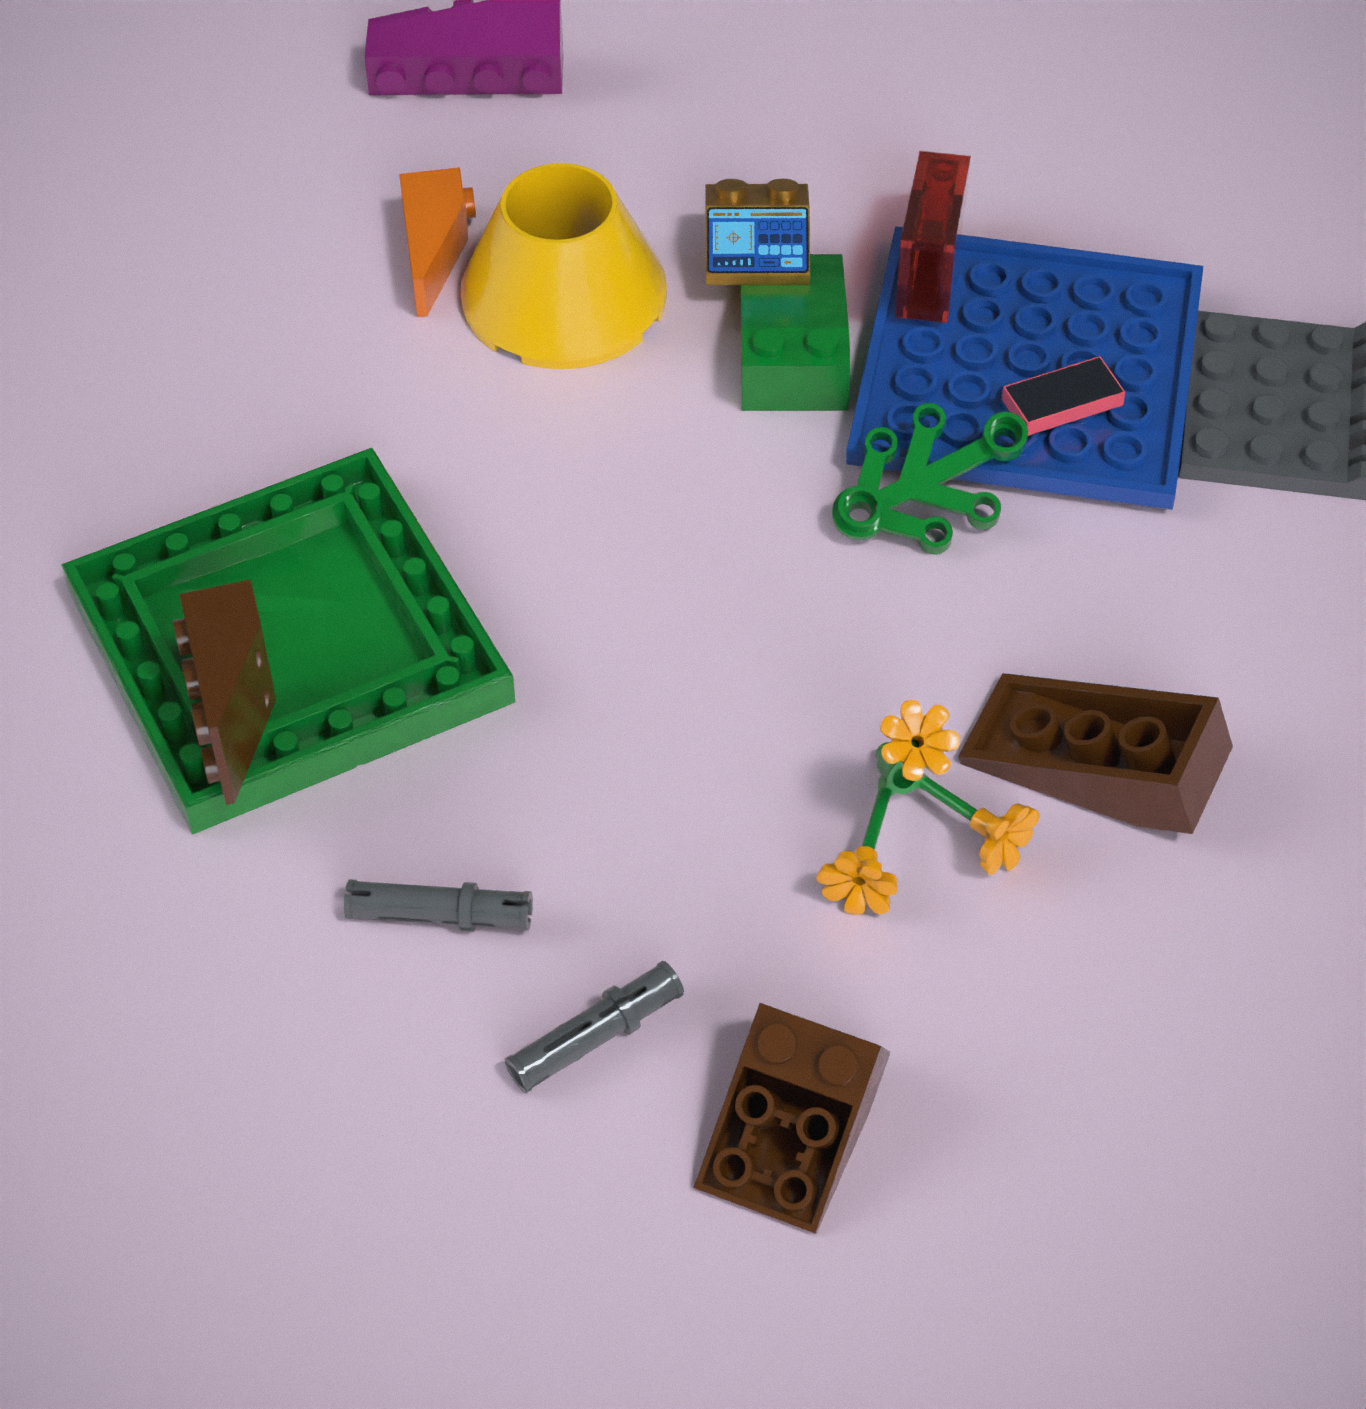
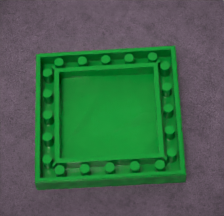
[61,447,515,835]

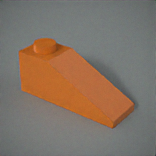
[399,167,476,317]

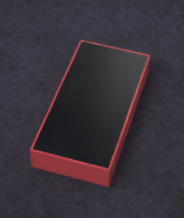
[1002,356,1125,436]

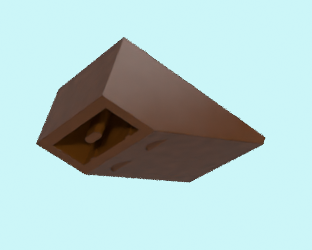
[173,579,276,805]
[693,1003,891,1234]

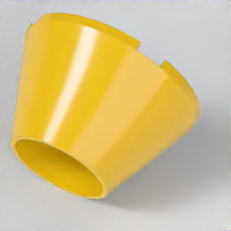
[461,163,667,369]

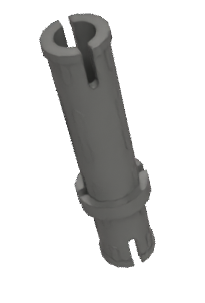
[344,879,533,932]
[505,961,684,1094]

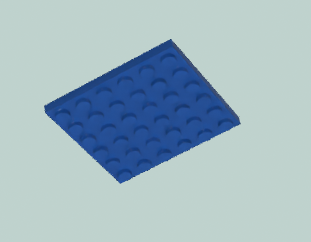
[846,226,1204,510]

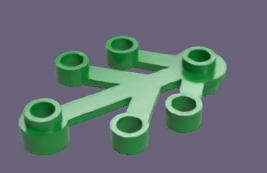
[832,403,1028,555]

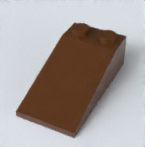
[958,673,1233,834]

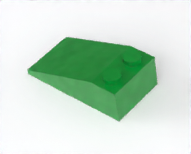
[740,254,850,411]

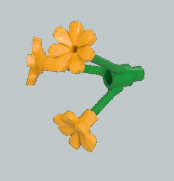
[816,700,1039,915]

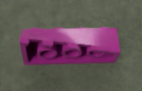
[364,0,564,95]

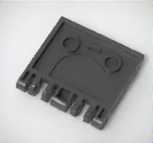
[1179,311,1366,500]

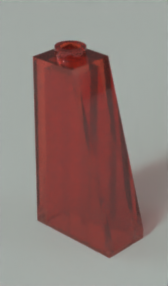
[895,151,971,323]

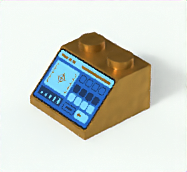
[705,178,810,285]

